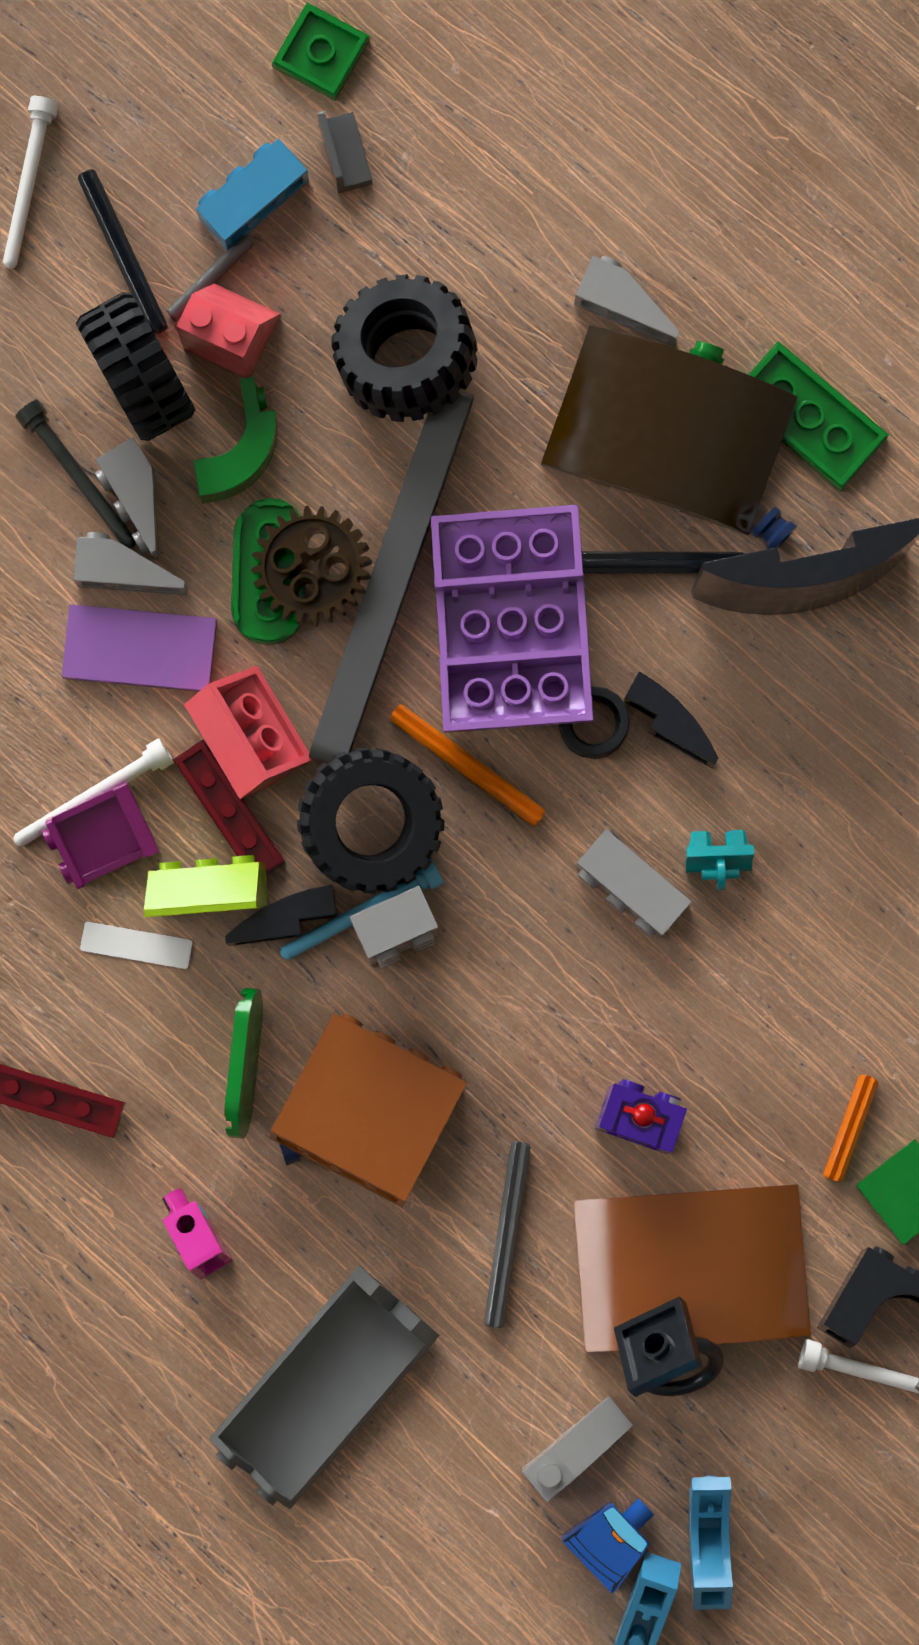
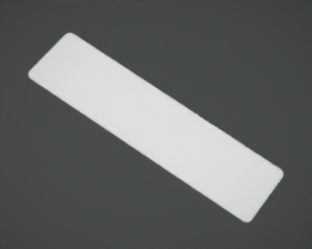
[80,922,193,969]

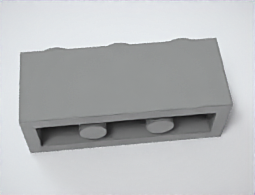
[576,829,692,938]

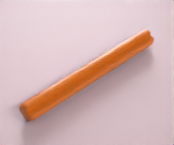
[390,704,545,826]

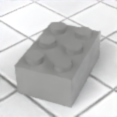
[350,885,439,969]

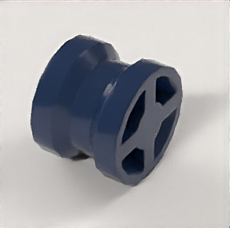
[751,506,797,549]

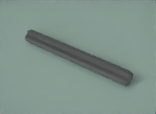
[484,1141,531,1328]

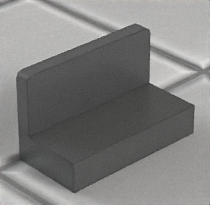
[317,111,373,193]

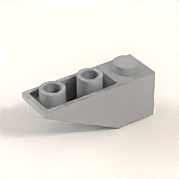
[95,437,159,560]

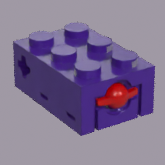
[595,1079,687,1154]

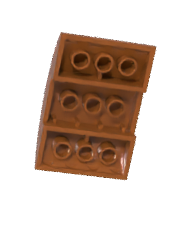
[574,1184,811,1352]

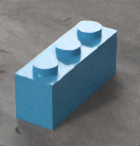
[196,138,309,250]

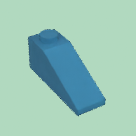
[614,1551,681,1645]

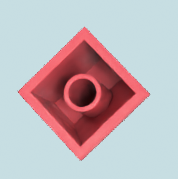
[176,283,281,378]

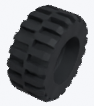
[331,274,478,422]
[76,292,196,441]
[297,747,445,894]

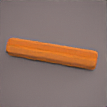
[823,1074,879,1182]

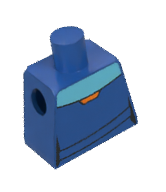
[561,1498,654,1594]

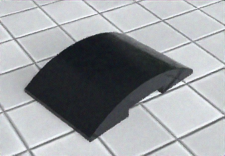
[692,518,919,615]

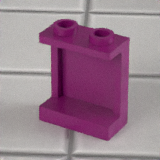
[42,781,159,890]

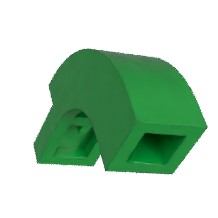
[193,377,278,504]

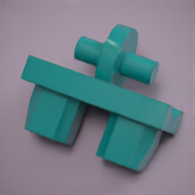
[685,830,754,890]

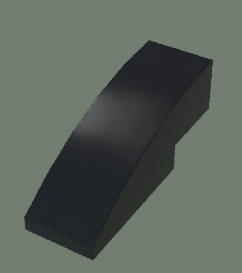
[623,671,719,769]
[225,885,337,946]

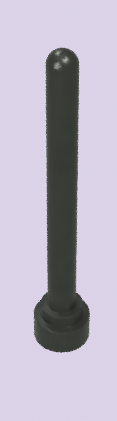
[15,399,136,548]

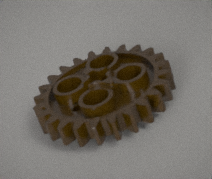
[251,506,372,626]

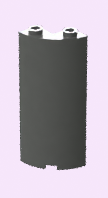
[209,1265,440,1509]

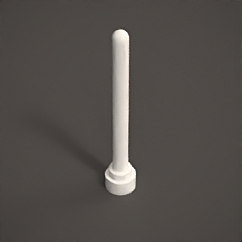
[3,96,59,269]
[14,738,174,846]
[798,1339,919,1394]

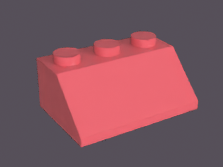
[184,666,313,799]

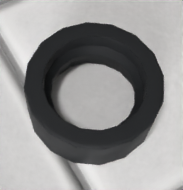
[559,686,630,759]

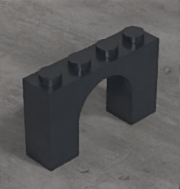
[817,1246,919,1391]

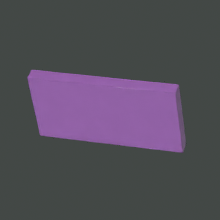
[62,604,217,692]

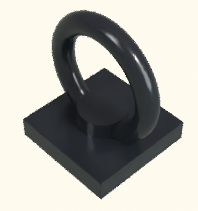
[614,1296,724,1397]

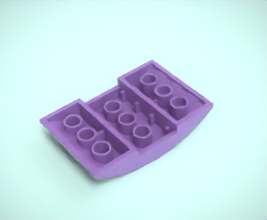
[431,505,593,733]

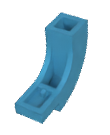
[689,1476,733,1610]

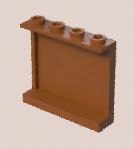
[269,1013,467,1208]

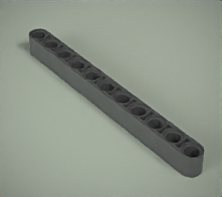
[309,390,474,764]

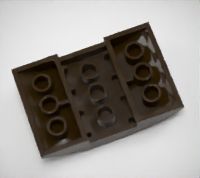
[541,326,797,535]

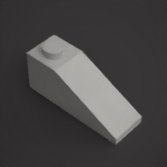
[574,256,679,347]
[73,532,188,595]
[522,1396,633,1502]

